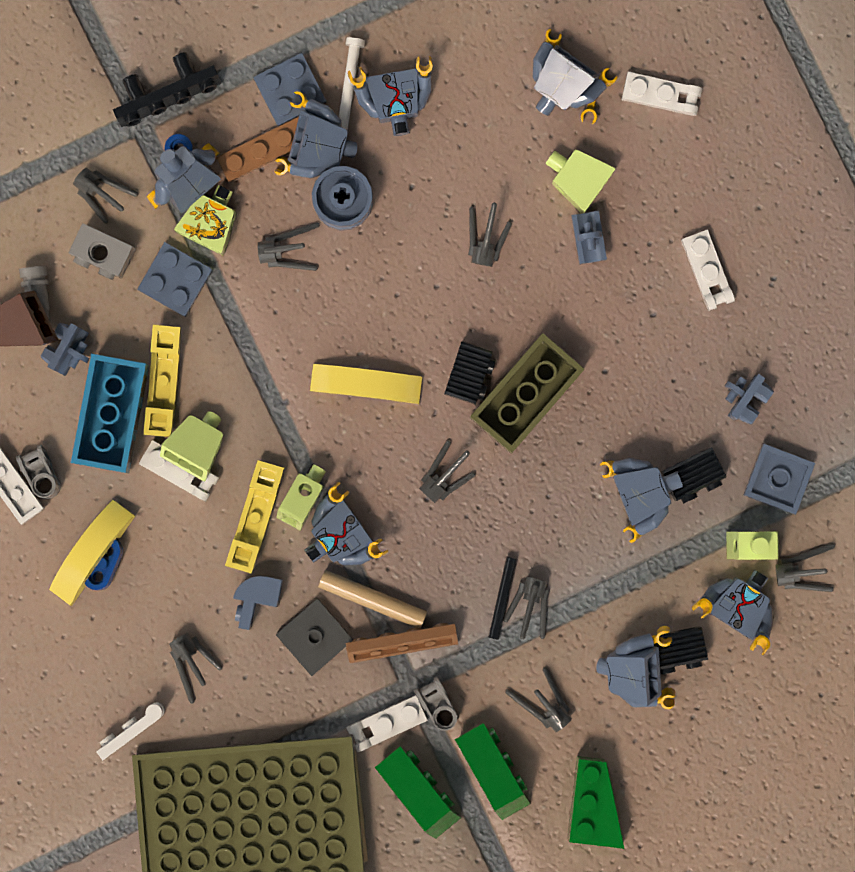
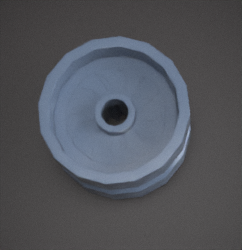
[312,166,373,231]

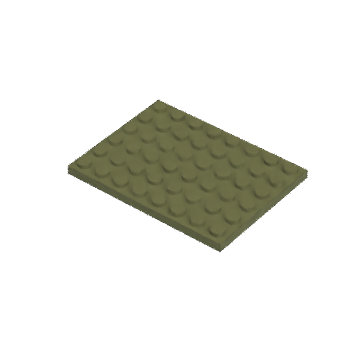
[132,736,365,872]

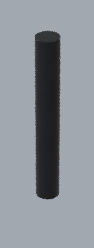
[488,557,517,640]

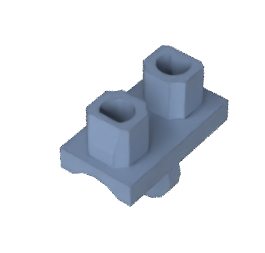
[571,211,607,265]
[41,323,90,376]
[725,374,774,425]

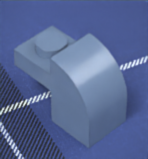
[233,576,283,630]

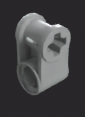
[16,445,60,499]
[413,676,457,731]

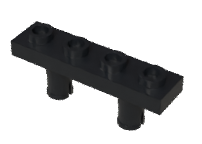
[112,52,222,127]

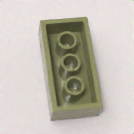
[470,333,585,454]

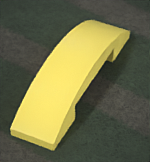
[143,325,181,437]
[310,364,422,404]
[225,460,284,574]
[49,500,135,606]

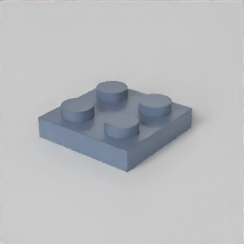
[253,53,327,127]
[137,242,213,317]
[743,444,815,515]

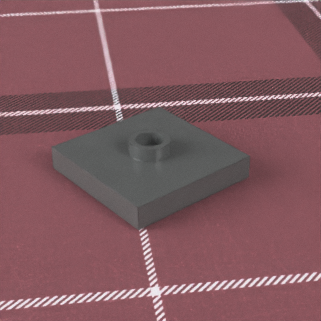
[276,598,353,676]

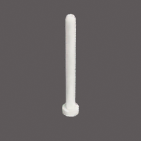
[339,37,365,159]

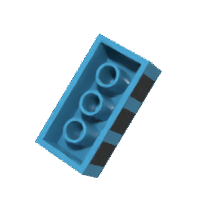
[71,354,149,473]

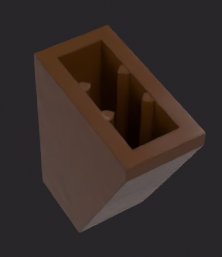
[0,290,59,347]

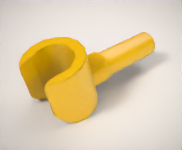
[580,100,597,124]

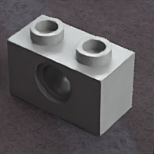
[69,223,135,280]

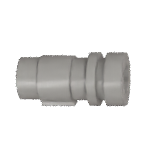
[19,266,51,321]

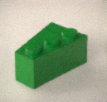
[455,723,530,820]
[375,746,461,839]
[567,756,625,849]

